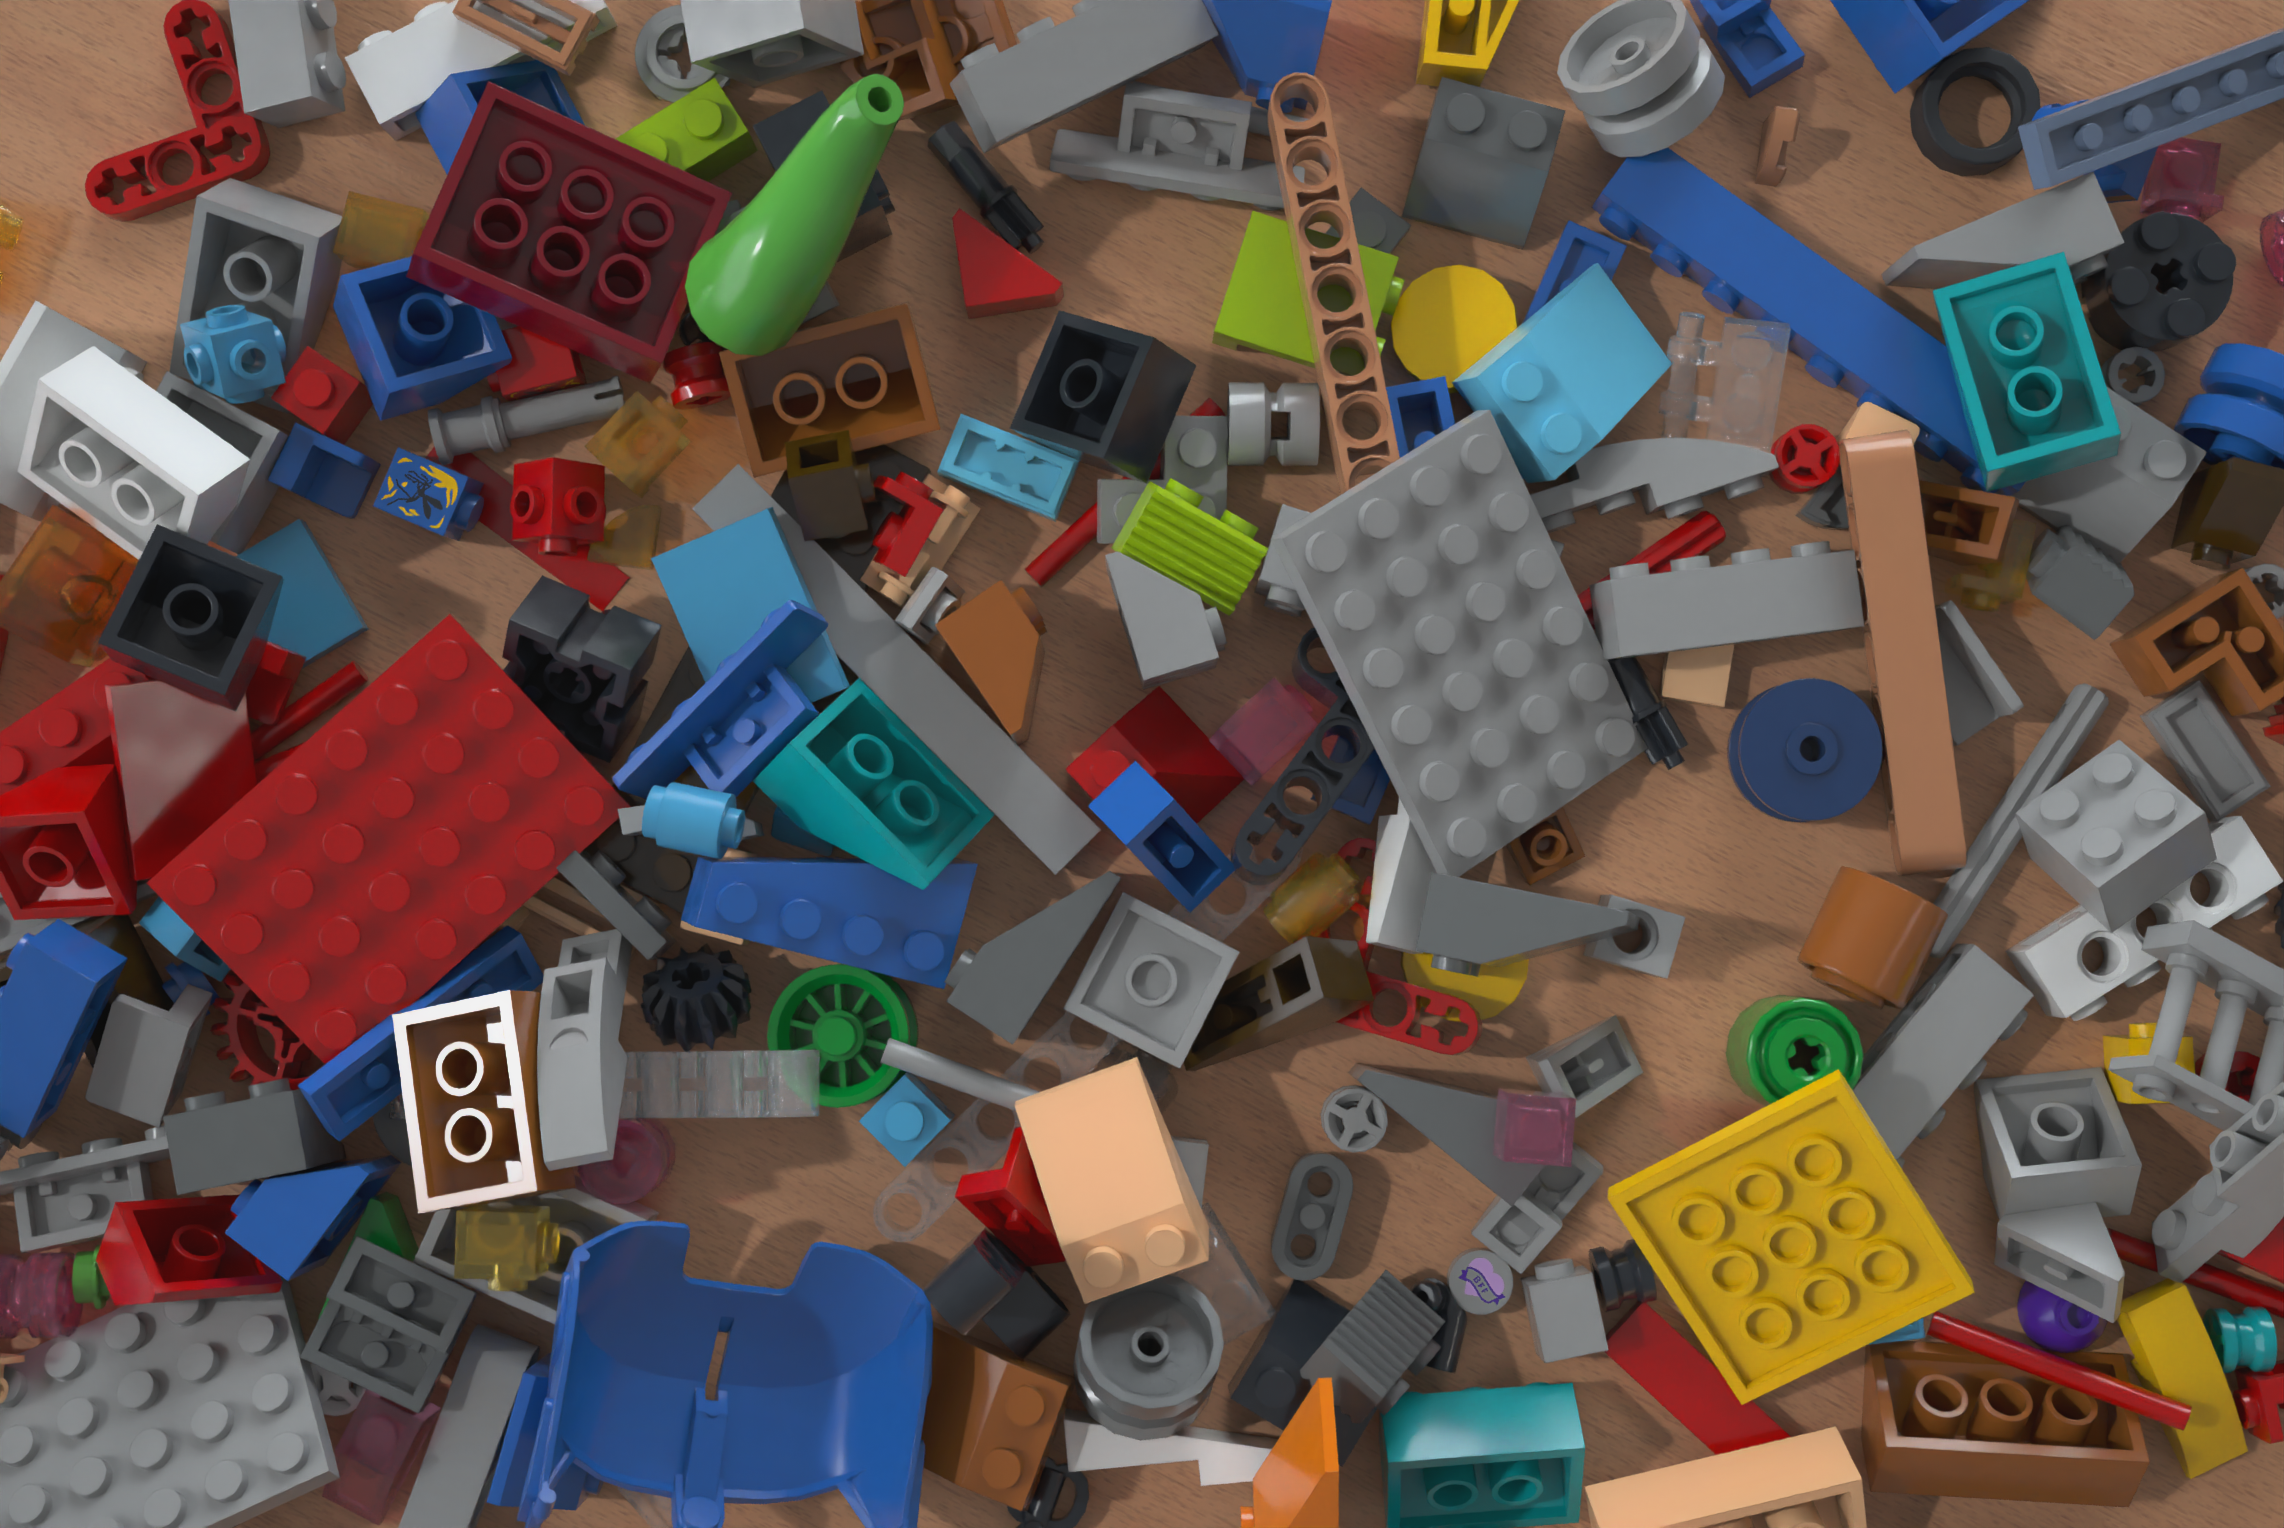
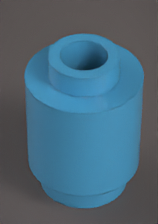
[642,782,745,859]

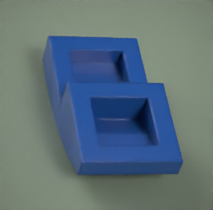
[1690,0,1805,98]

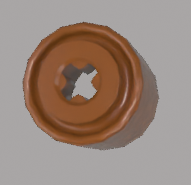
[1797,866,1948,1010]

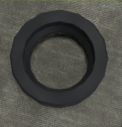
[1910,47,2041,176]

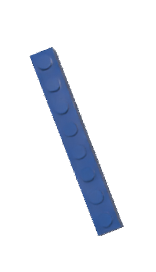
[1591,148,2026,496]

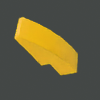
[2116,1278,2248,1479]

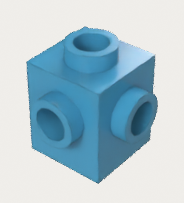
[180,305,287,404]

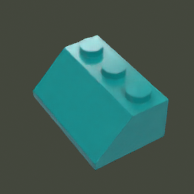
[1379,1382,1585,1528]

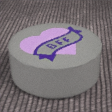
[1447,1248,1513,1315]

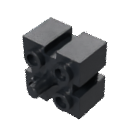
[502,575,662,763]

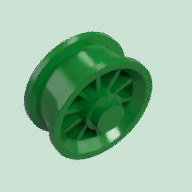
[767,963,919,1108]

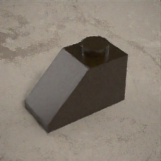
[2171,457,2284,570]

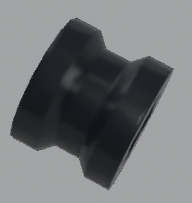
[1589,1239,1657,1312]

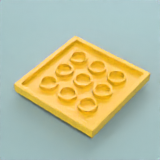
[1608,1069,1975,1405]

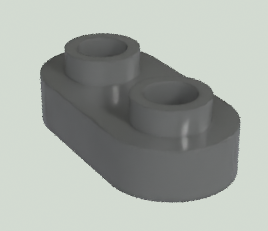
[1271,1151,1353,1281]

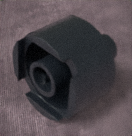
[2081,212,2236,352]

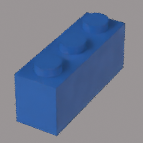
[0,919,128,1138]

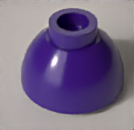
[2017,1281,2108,1353]

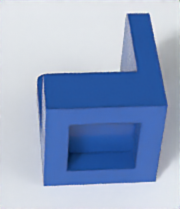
[268,422,381,519]

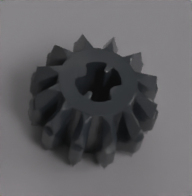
[641,943,752,1053]

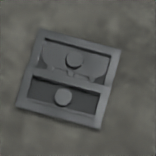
[300,1236,477,1414]

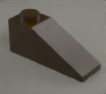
[1184,936,1374,1071]

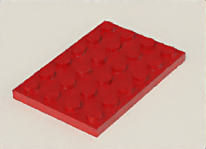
[147,613,630,1064]

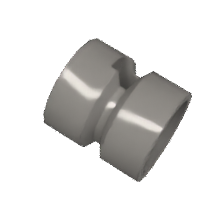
[1227,382,1320,466]

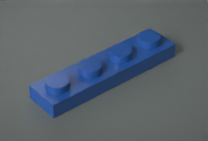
[298,925,544,1142]

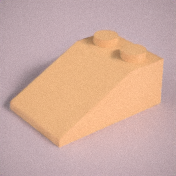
[1015,1057,1209,1304]

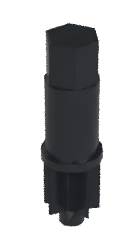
[928,121,1044,254]
[1608,657,1688,770]

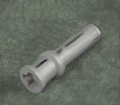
[428,376,628,465]

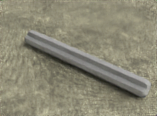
[1929,683,2109,958]

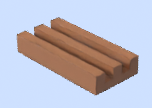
[452,0,600,76]

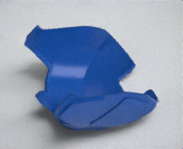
[517,1221,933,1528]

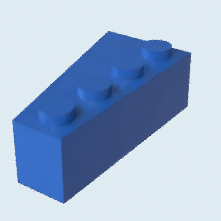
[681,857,978,989]

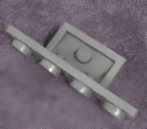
[1049,82,1305,211]
[0,1125,171,1254]

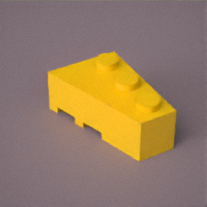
[1416,0,1520,87]

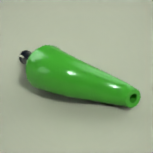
[679,74,904,356]

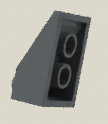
[945,871,1121,1045]
[1416,872,1640,977]
[1348,1063,1562,1206]

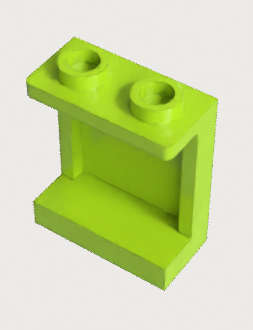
[1212,211,1405,376]

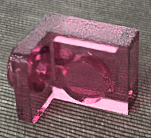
[2140,137,2224,223]

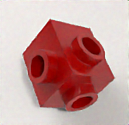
[510,457,606,556]

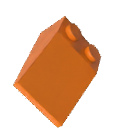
[1240,1378,1339,1528]

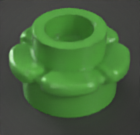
[72,1245,111,1309]

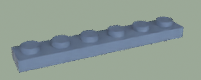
[2018,28,2284,190]

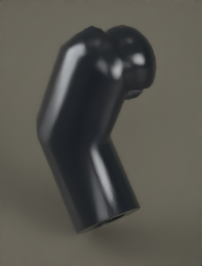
[1410,1278,1467,1373]

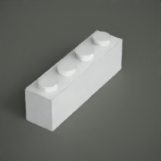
[345,0,618,141]

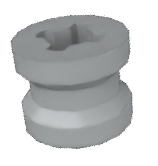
[1320,1085,1388,1153]

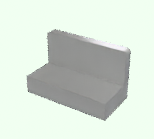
[1935,600,2024,746]
[85,984,213,1128]

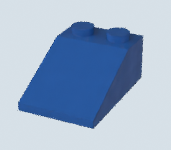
[1830,0,2030,94]

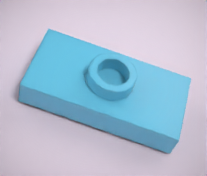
[937,414,1079,522]

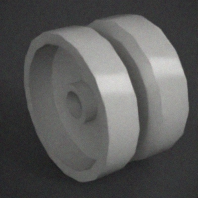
[1557,0,1725,157]

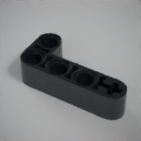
[1231,627,1375,885]
[923,1227,1071,1359]

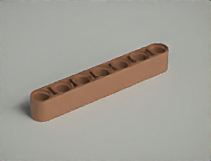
[1268,72,1400,495]
[1840,429,1966,876]

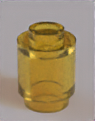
[1263,852,1360,944]

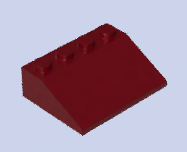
[407,81,732,384]

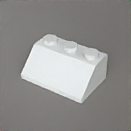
[0,300,147,526]
[18,346,250,560]

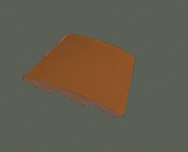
[839,0,1017,121]

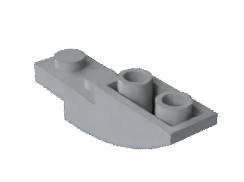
[1530,438,1779,533]
[537,929,632,1171]
[2152,1081,2284,1283]

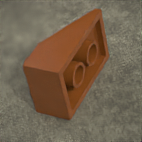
[921,1321,1075,1511]

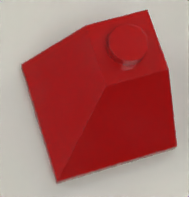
[1065,686,1246,824]
[0,764,137,920]
[96,1194,283,1306]

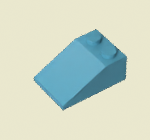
[1452,263,1672,483]

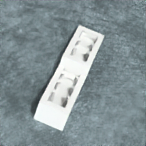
[1366,798,1437,954]
[1064,1409,1278,1486]

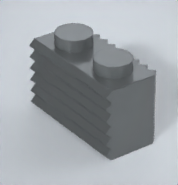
[2023,525,2135,640]
[1300,1270,1445,1424]

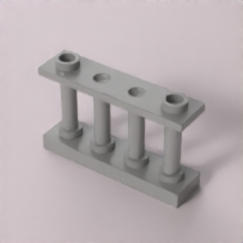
[2108,920,2284,1131]

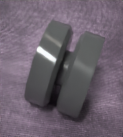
[1073,1275,1224,1441]

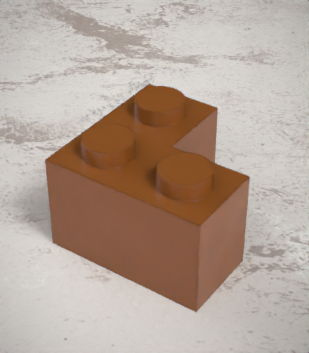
[2110,568,2284,716]

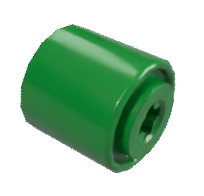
[1726,995,1864,1106]

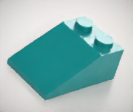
[1933,252,2121,492]
[753,678,995,890]

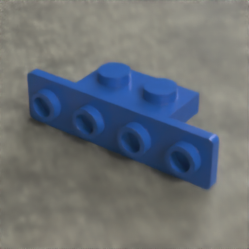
[612,600,829,800]

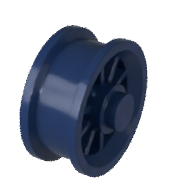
[1727,678,1882,822]

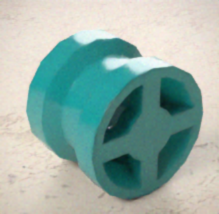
[2203,1306,2277,1374]

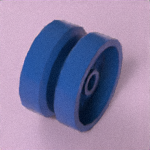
[2174,343,2284,469]

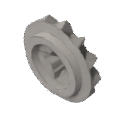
[635,5,730,103]

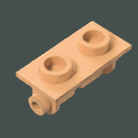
[859,474,981,609]

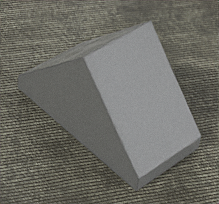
[1526,1015,1644,1121]
[1994,1202,2125,1323]

